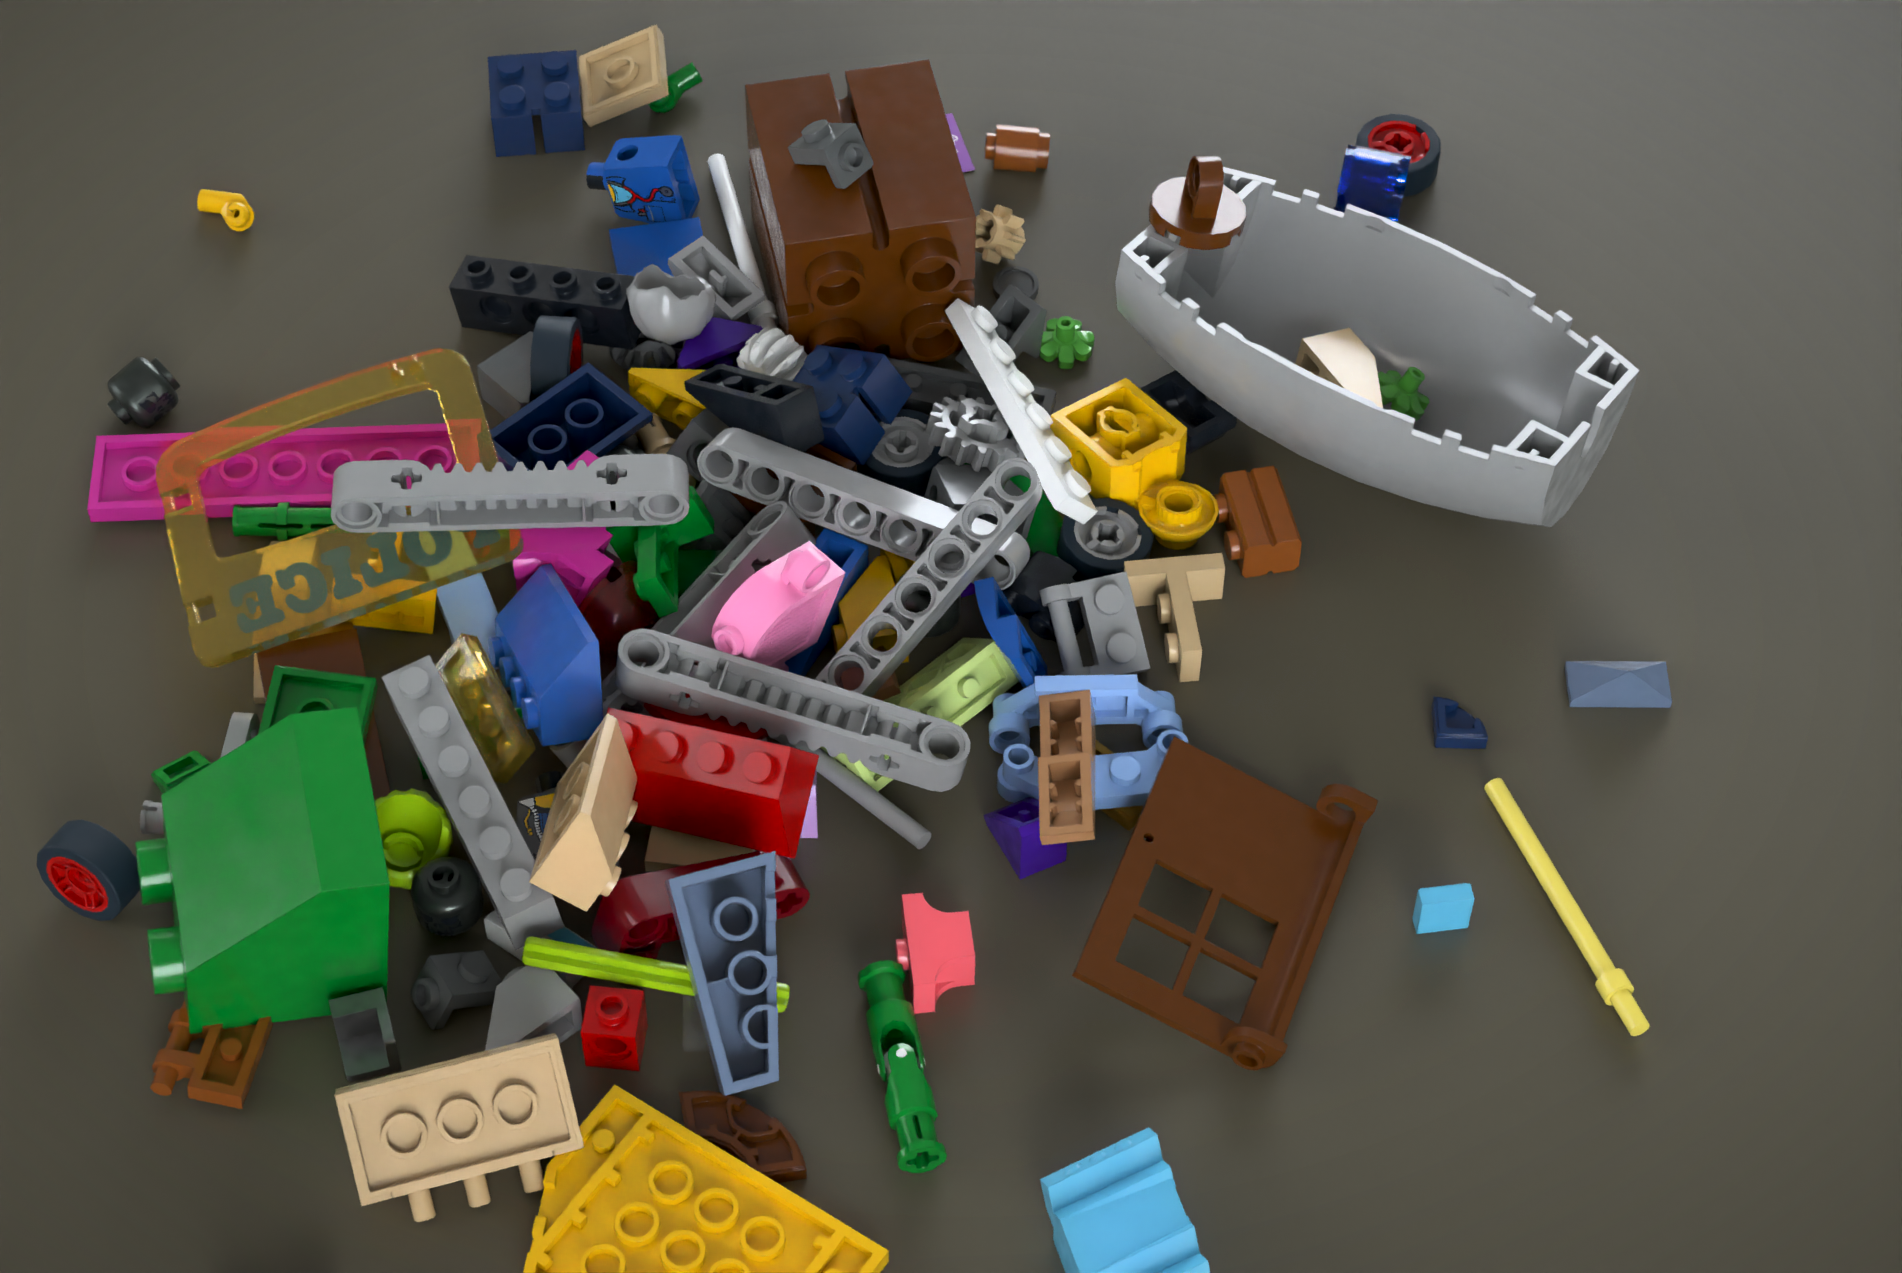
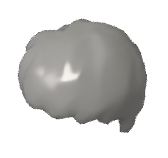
[626,264,717,345]

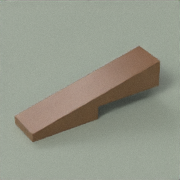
[1038,690,1096,845]

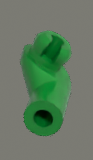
[648,62,703,113]

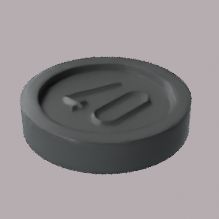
[993,266,1039,300]

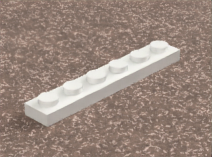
[945,298,1098,524]

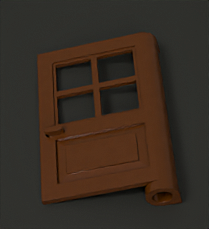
[1072,736,1379,1070]

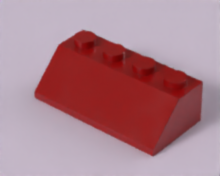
[606,707,819,859]

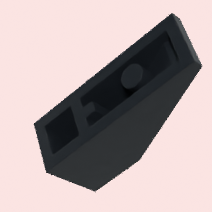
[684,363,825,454]

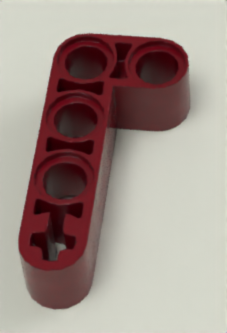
[591,851,810,959]

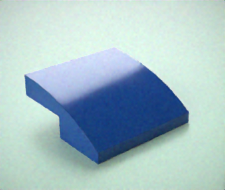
[974,577,1048,689]

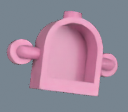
[711,541,846,672]

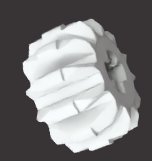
[736,327,808,381]

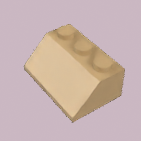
[529,713,638,912]

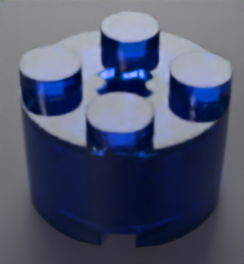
[1334,144,1411,223]

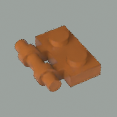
[150,999,274,1109]

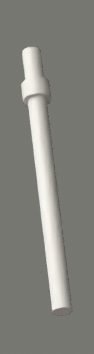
[707,154,779,329]

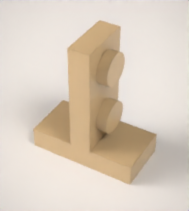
[1124,553,1225,682]

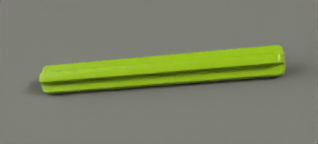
[522,936,790,1013]

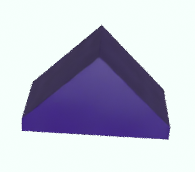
[677,317,763,370]
[983,797,1067,880]

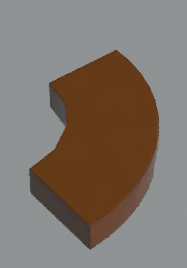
[679,1091,807,1183]

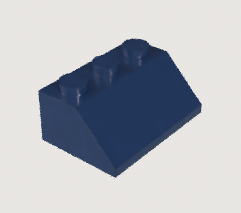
[478,362,653,472]

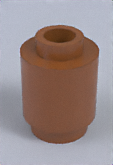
[984,124,1050,173]

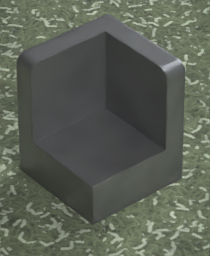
[328,987,402,1082]

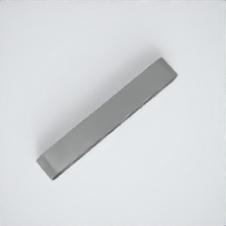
[697,427,1030,590]
[814,458,1042,697]

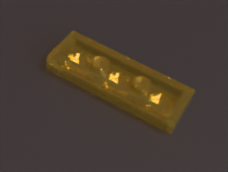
[435,633,536,784]

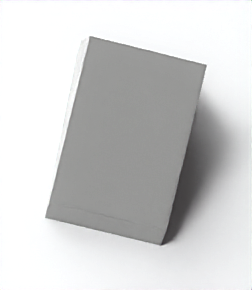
[668,236,766,321]

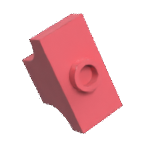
[895,893,975,1014]

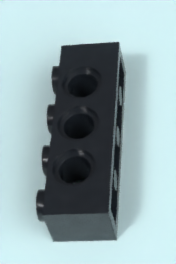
[449,255,641,350]

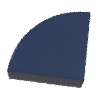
[1431,697,1488,749]

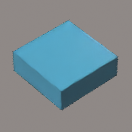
[1412,883,1475,934]

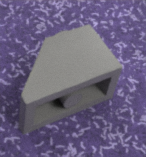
[485,965,583,1051]

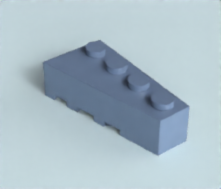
[665,851,779,1096]

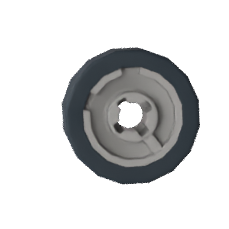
[857,409,947,497]
[1056,498,1153,582]

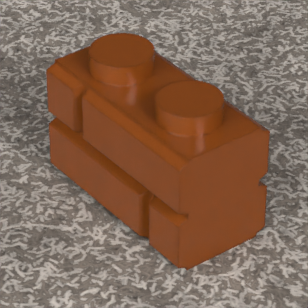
[1213,465,1302,578]

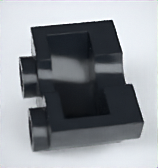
[1140,370,1237,456]
[1002,551,1085,643]

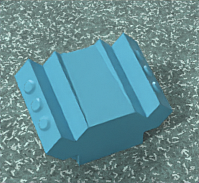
[1040,1127,1210,1273]

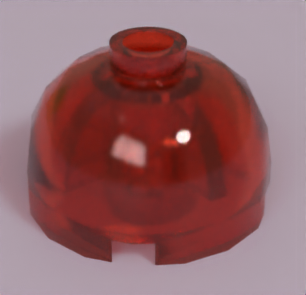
[578,559,660,660]

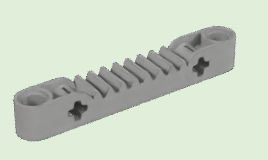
[331,454,689,533]
[550,501,816,768]
[614,629,971,792]

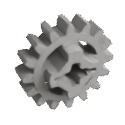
[925,395,1025,472]

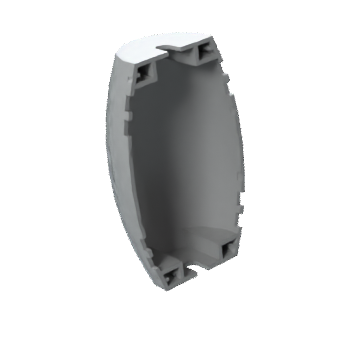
[1115,167,1639,527]

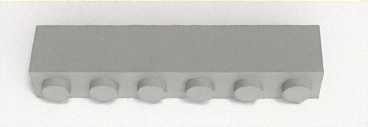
[382,655,564,950]

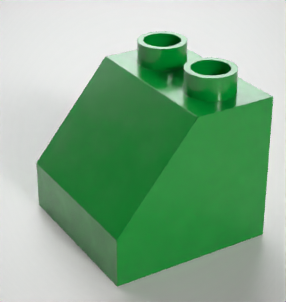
[135,707,390,1034]

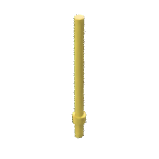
[1484,778,1650,1036]

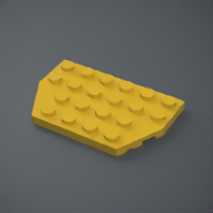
[523,1084,889,1273]

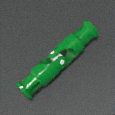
[857,960,947,1173]

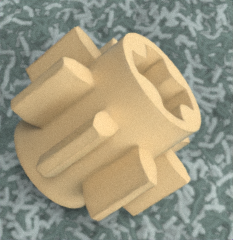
[975,204,1026,265]

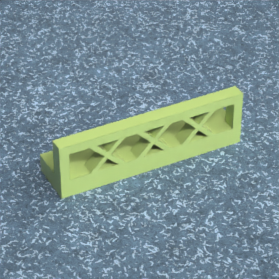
[820,637,1019,792]

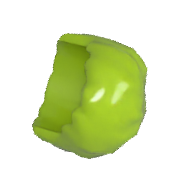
[375,788,453,890]

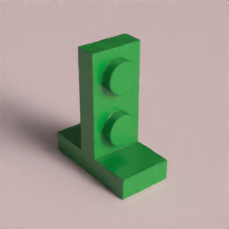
[606,485,714,618]

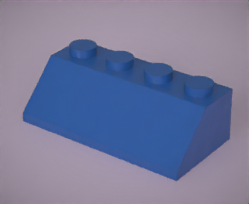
[488,564,603,747]

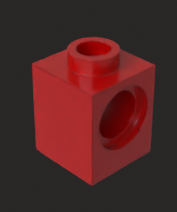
[581,985,648,1071]

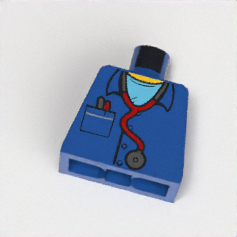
[586,135,700,224]

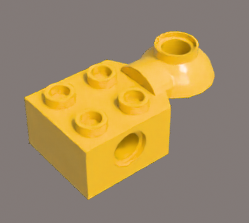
[1050,378,1219,550]

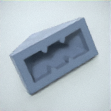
[1564,661,1672,708]

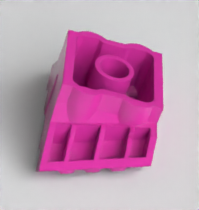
[511,450,614,619]

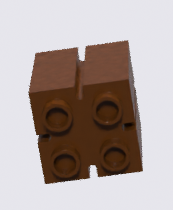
[745,59,976,362]

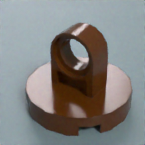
[1149,156,1246,250]

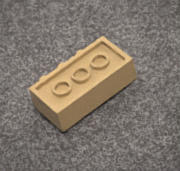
[335,1033,584,1222]

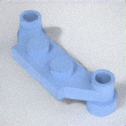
[988,674,1183,754]
[997,730,1188,810]

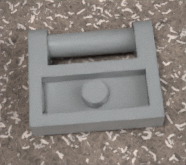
[1039,571,1150,676]

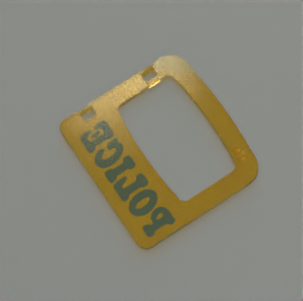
[156,348,524,668]

